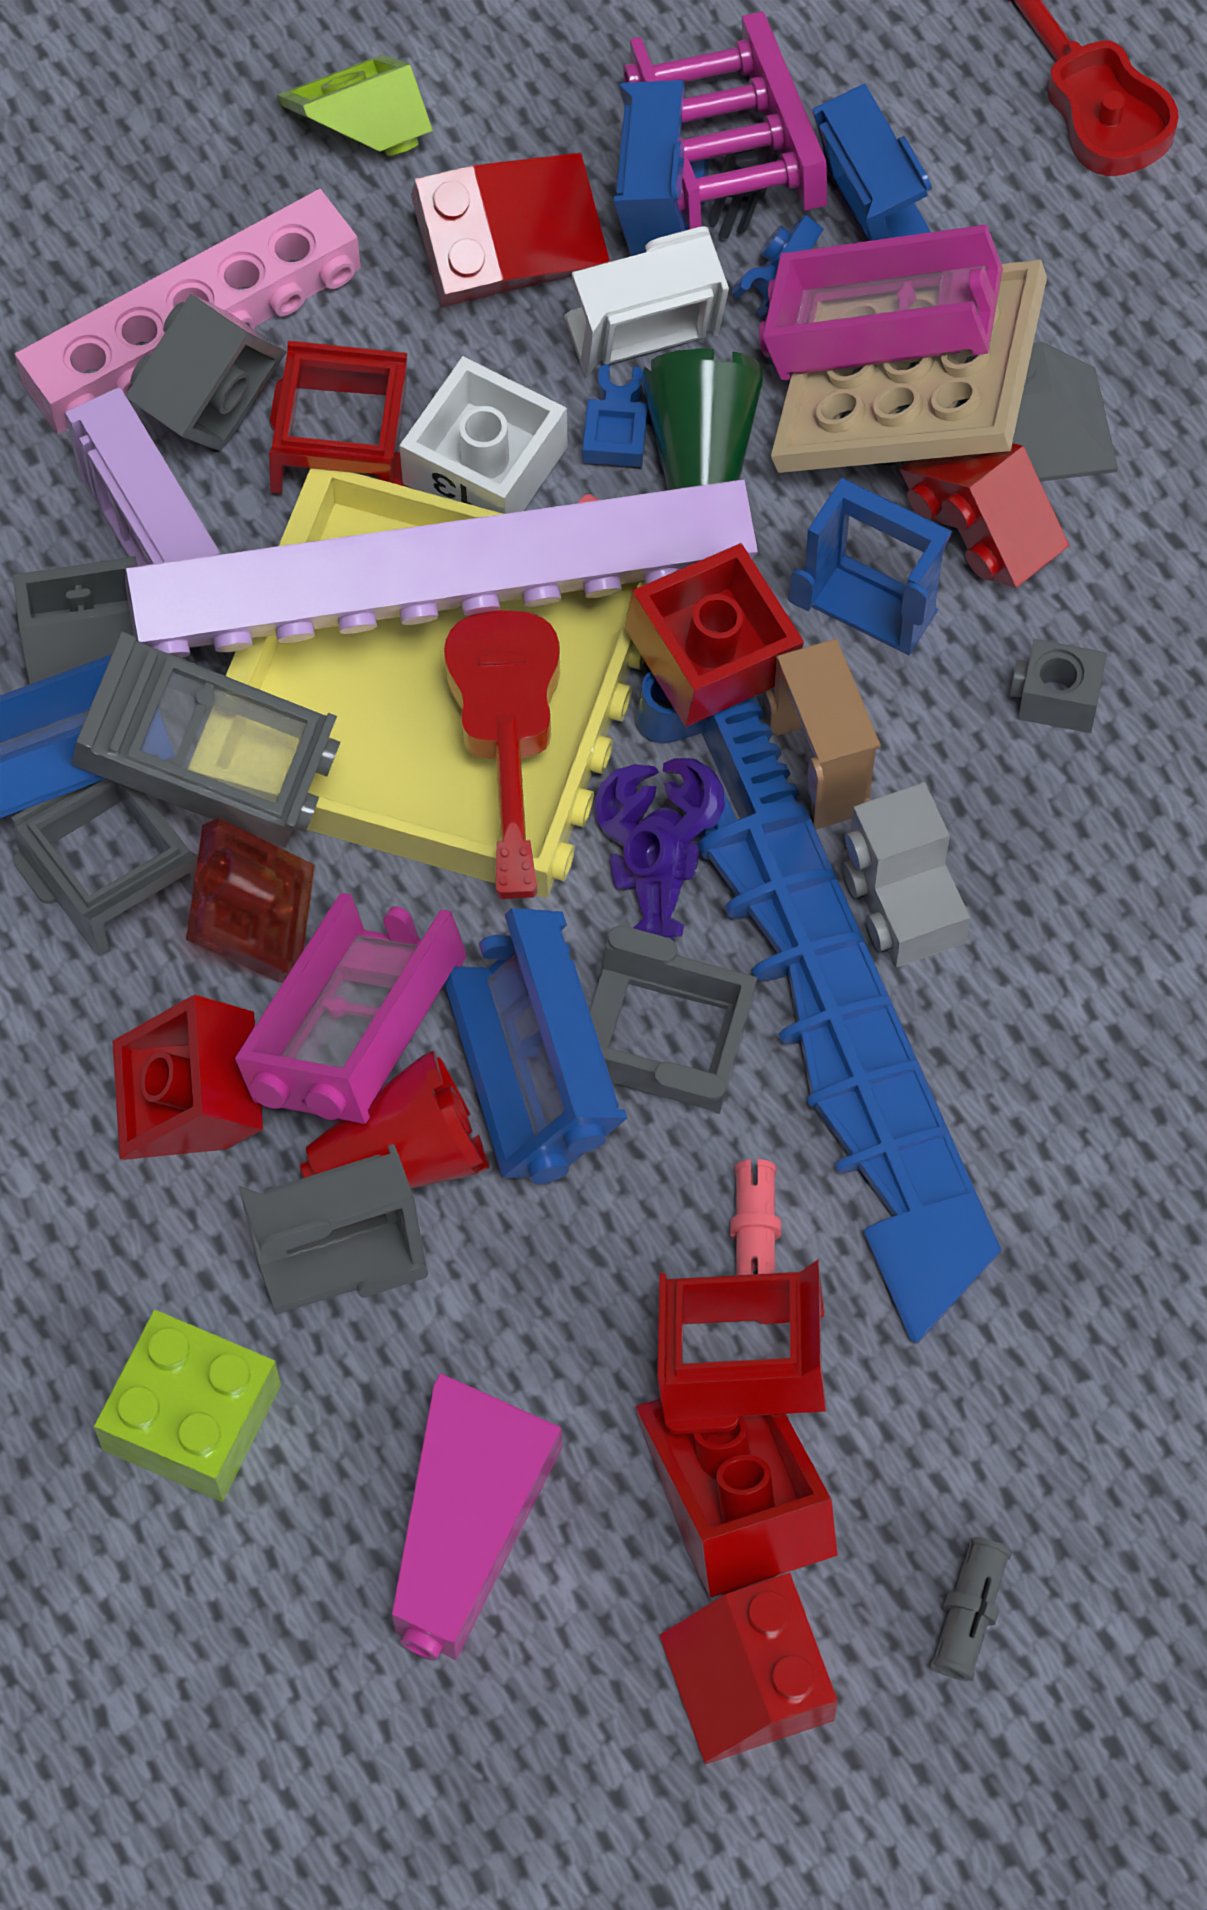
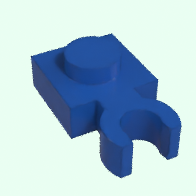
[582,364,648,467]

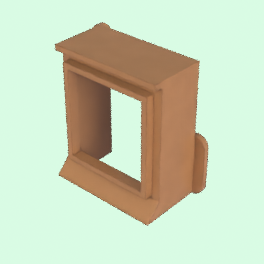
[762,638,881,830]

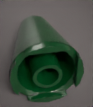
[643,348,763,490]

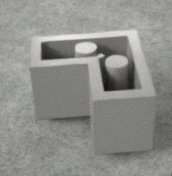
[842,782,970,968]

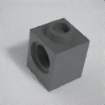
[1010,639,1107,733]

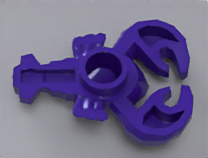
[594,758,725,942]

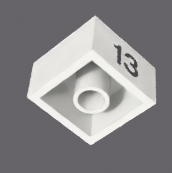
[399,356,568,514]

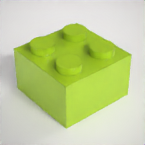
[94,1309,281,1502]

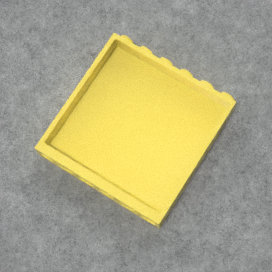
[188,468,645,899]

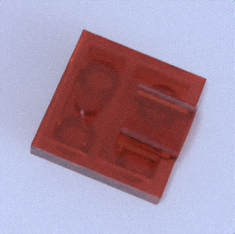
[186,818,315,983]

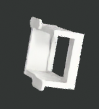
[564,226,729,379]

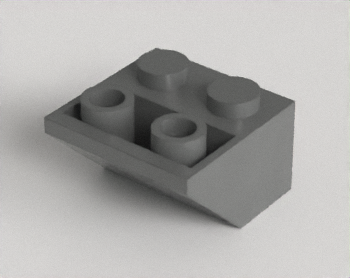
[13,556,138,685]

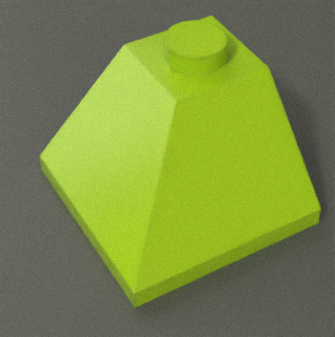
[277,54,433,156]

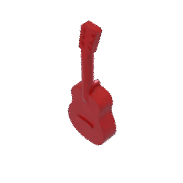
[1007,0,1179,176]
[444,610,560,900]

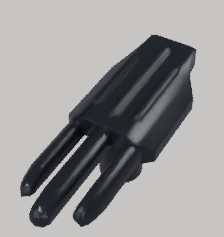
[709,146,778,241]

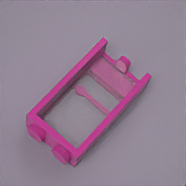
[759,224,1003,380]
[235,893,467,1124]

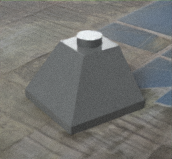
[1012,342,1118,482]

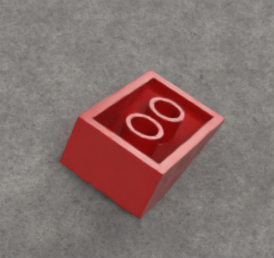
[411,152,610,307]
[635,1398,838,1598]

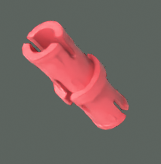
[730,1159,781,1275]

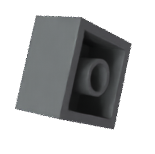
[126,293,287,452]

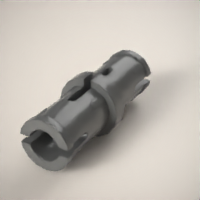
[930,1537,1012,1682]

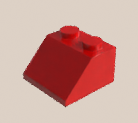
[113,994,263,1160]
[659,1573,838,1765]

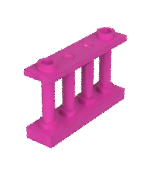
[623,11,827,230]

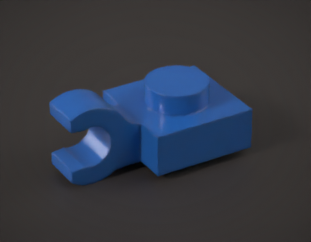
[732,215,824,318]

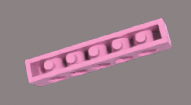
[14,188,361,434]

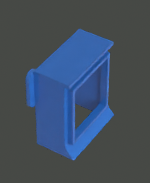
[613,80,709,256]
[812,83,932,241]
[789,477,952,656]

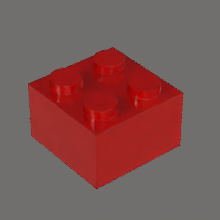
[624,543,804,727]

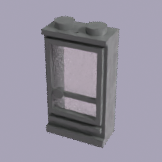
[71,632,340,848]

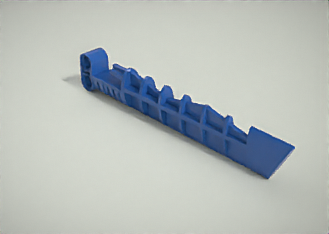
[635,670,1002,1343]

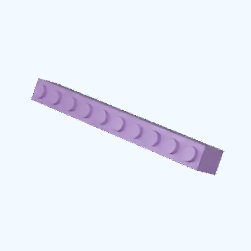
[125,479,758,658]

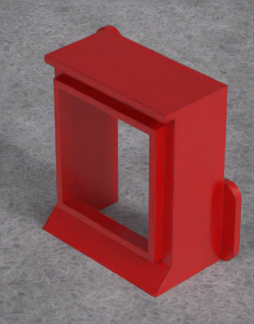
[269,340,407,493]
[658,1259,826,1434]

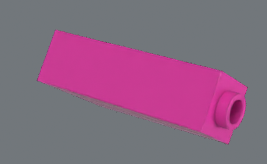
[392,1373,563,1661]

